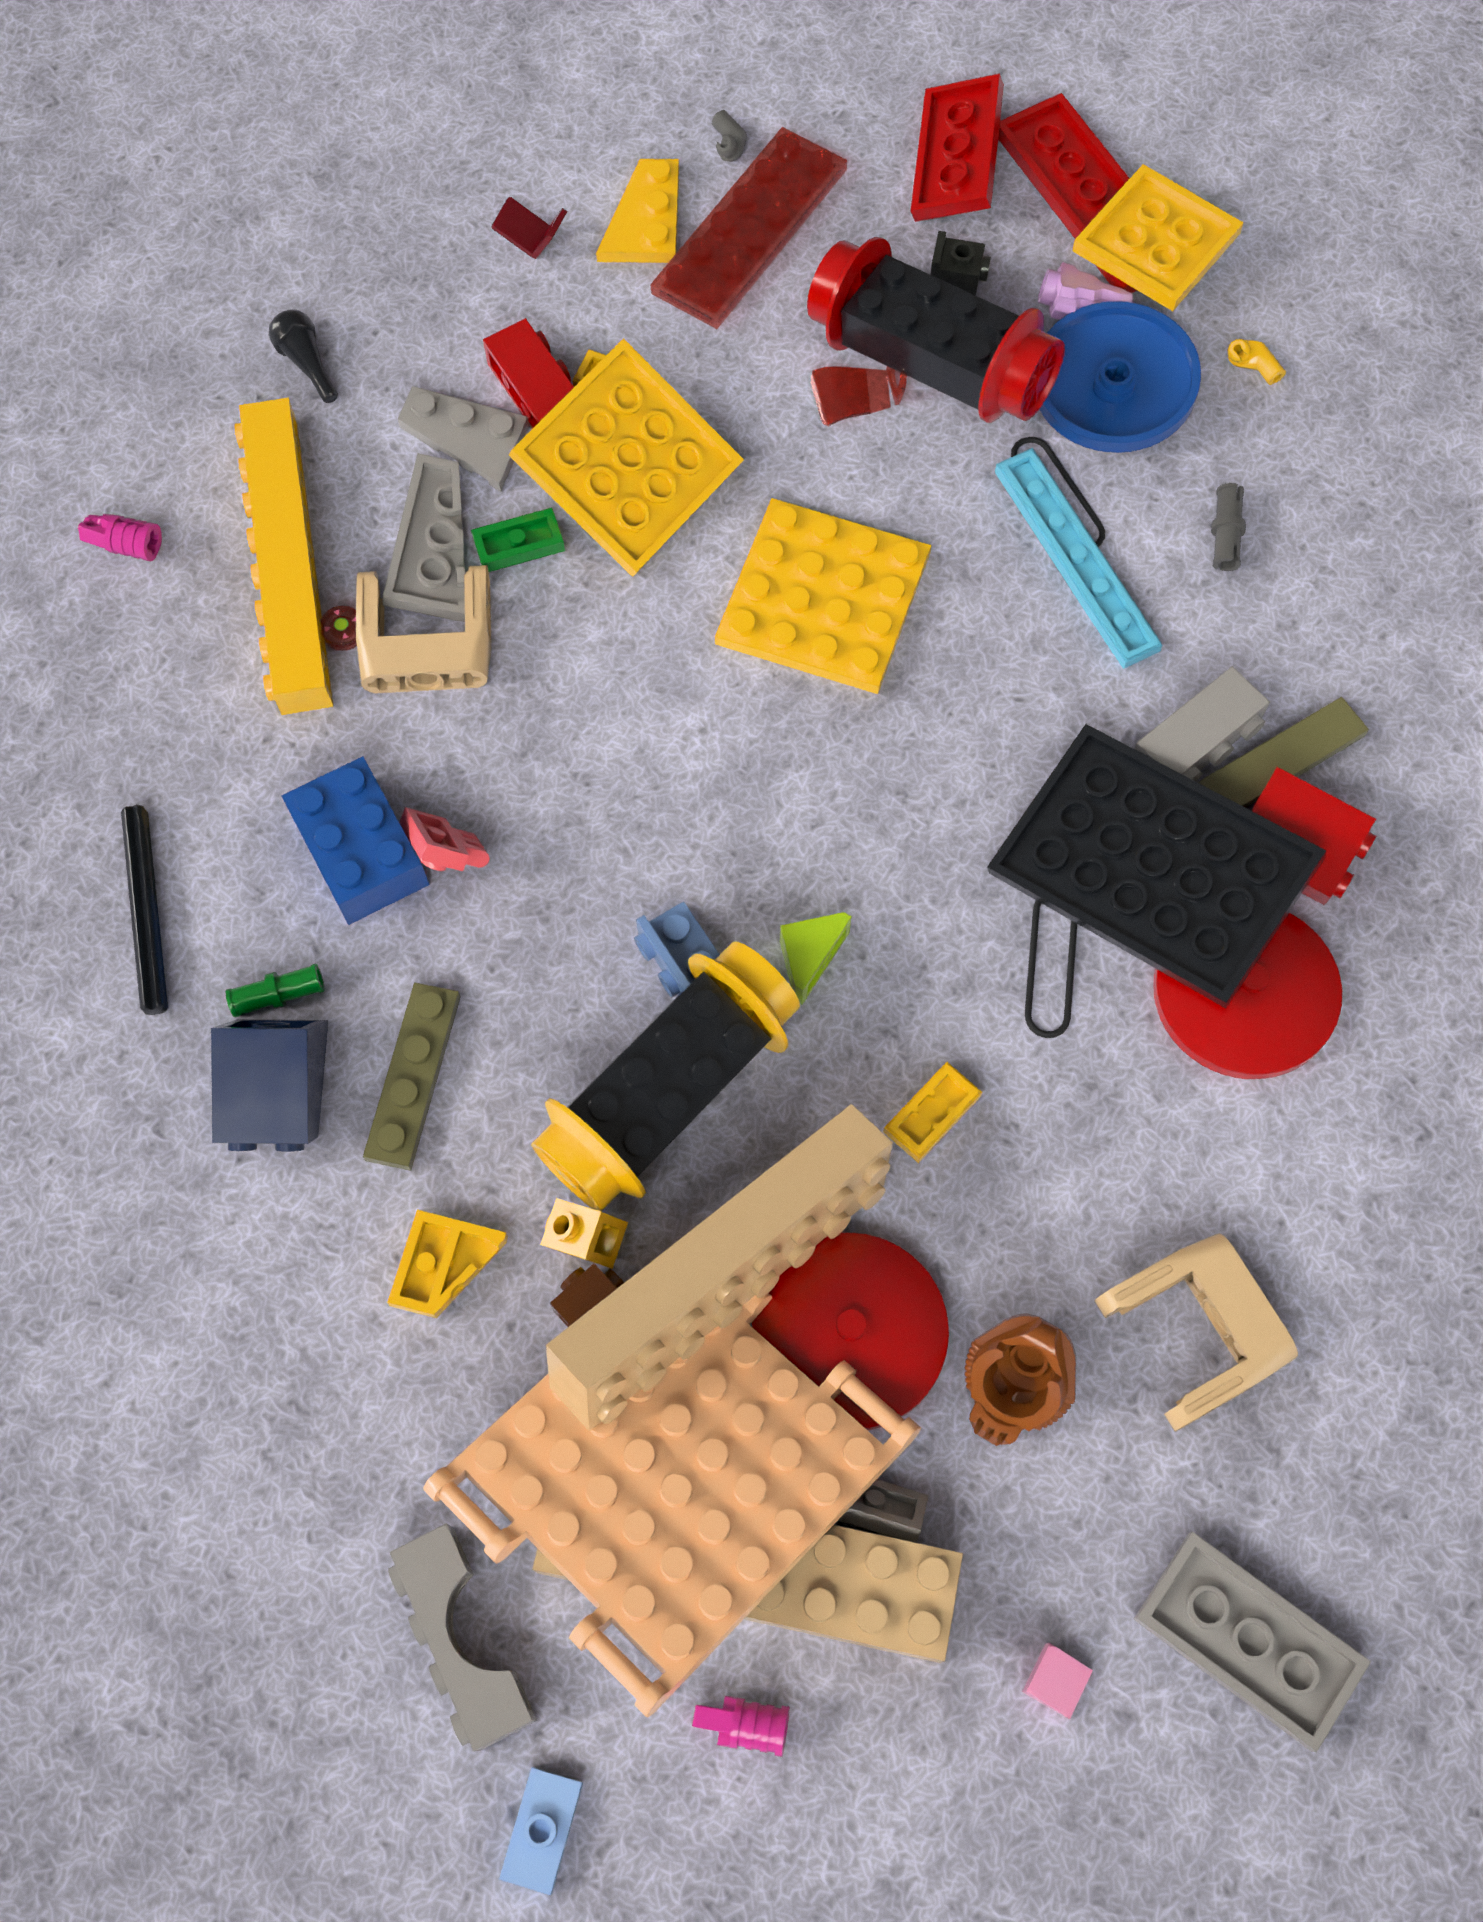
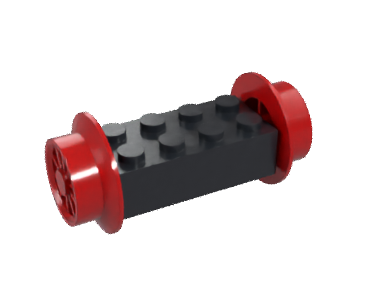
[807,237,1065,423]

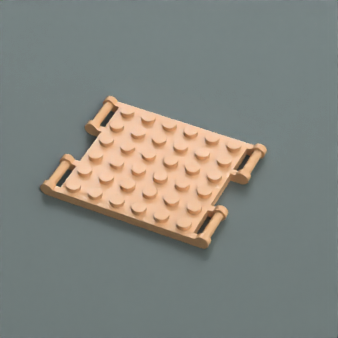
[423,1293,921,1718]

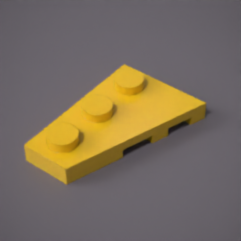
[596,159,679,263]

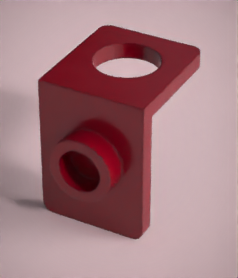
[491,197,568,259]

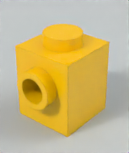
[540,1198,628,1269]

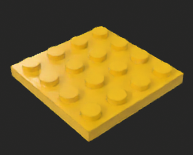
[509,338,744,577]
[715,498,931,694]

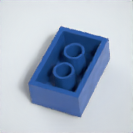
[281,756,430,925]

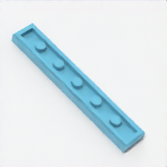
[995,448,1163,669]

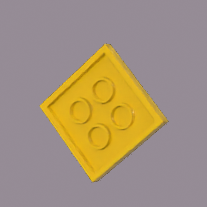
[1072,164,1244,311]

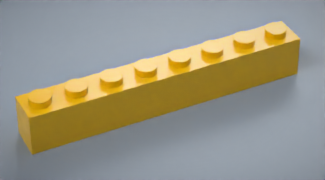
[234,397,334,715]

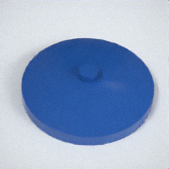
[1039,301,1201,453]

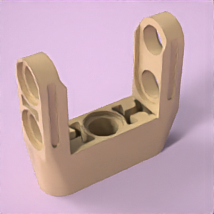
[356,565,491,693]
[1094,1233,1298,1432]

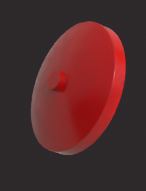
[1153,913,1342,1079]
[752,1233,949,1430]

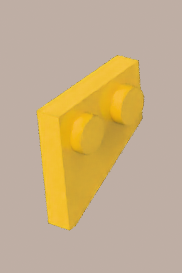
[387,1209,508,1319]

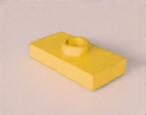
[883,1062,982,1163]

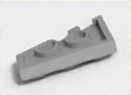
[398,386,529,492]

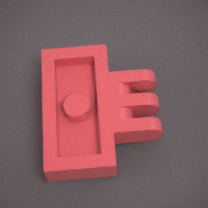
[399,807,490,871]

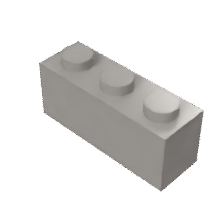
[1134,666,1270,782]

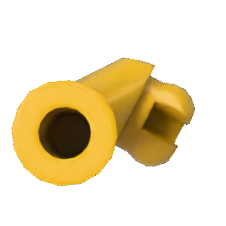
[1227,339,1286,385]

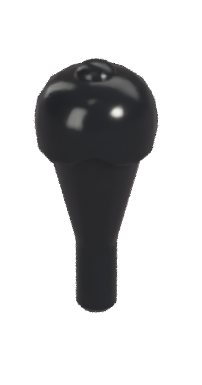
[268,309,338,403]

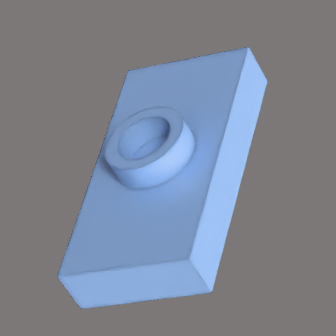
[499,1767,583,1895]

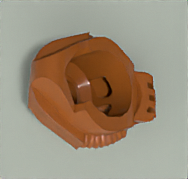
[964,1313,1076,1446]

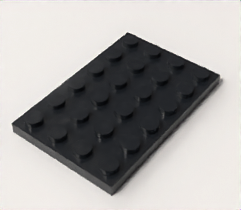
[987,724,1326,1008]

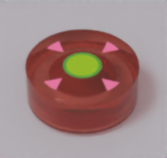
[321,605,357,651]

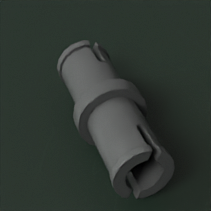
[1211,483,1246,571]

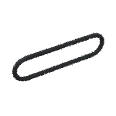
[1011,437,1105,547]
[1025,900,1077,1038]

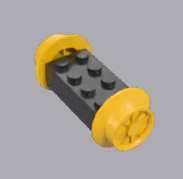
[531,941,800,1212]

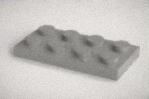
[1134,1532,1371,1752]

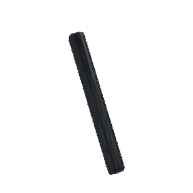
[121,804,168,1015]

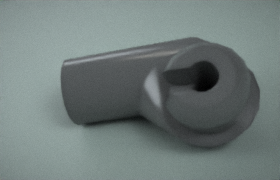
[712,110,747,162]

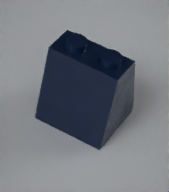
[211,1019,328,1152]

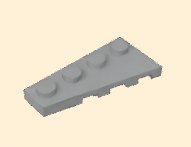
[382,453,465,622]

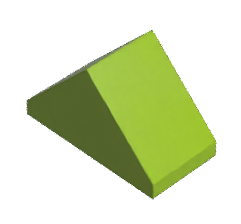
[780,912,852,1005]

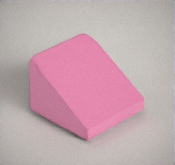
[1022,1643,1093,1719]

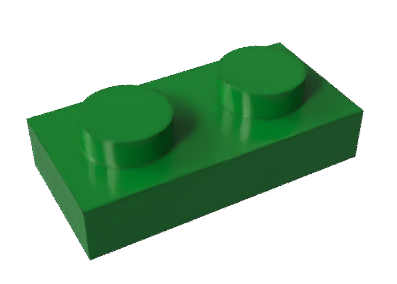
[471,507,565,572]

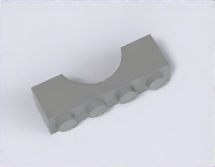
[388,1523,537,1752]

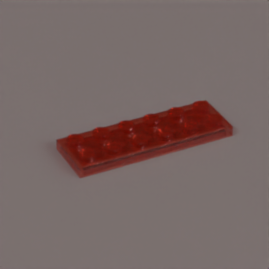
[650,127,847,329]

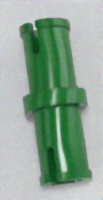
[225,963,325,1017]

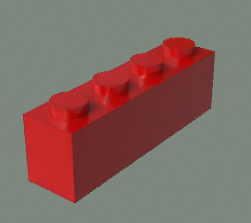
[483,318,574,429]

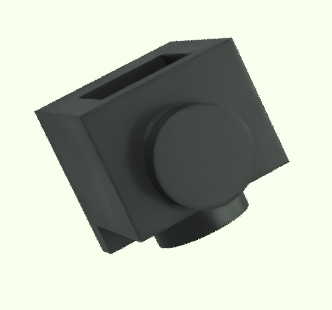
[930,231,991,296]

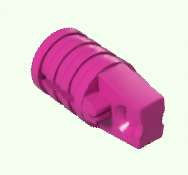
[78,514,162,562]
[692,1696,790,1757]

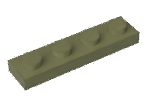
[363,982,461,1171]

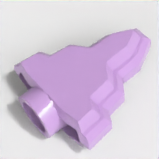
[1038,262,1135,320]

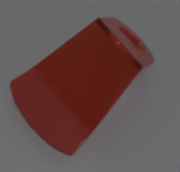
[811,366,907,427]

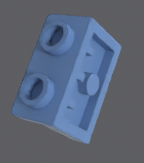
[634,901,720,998]

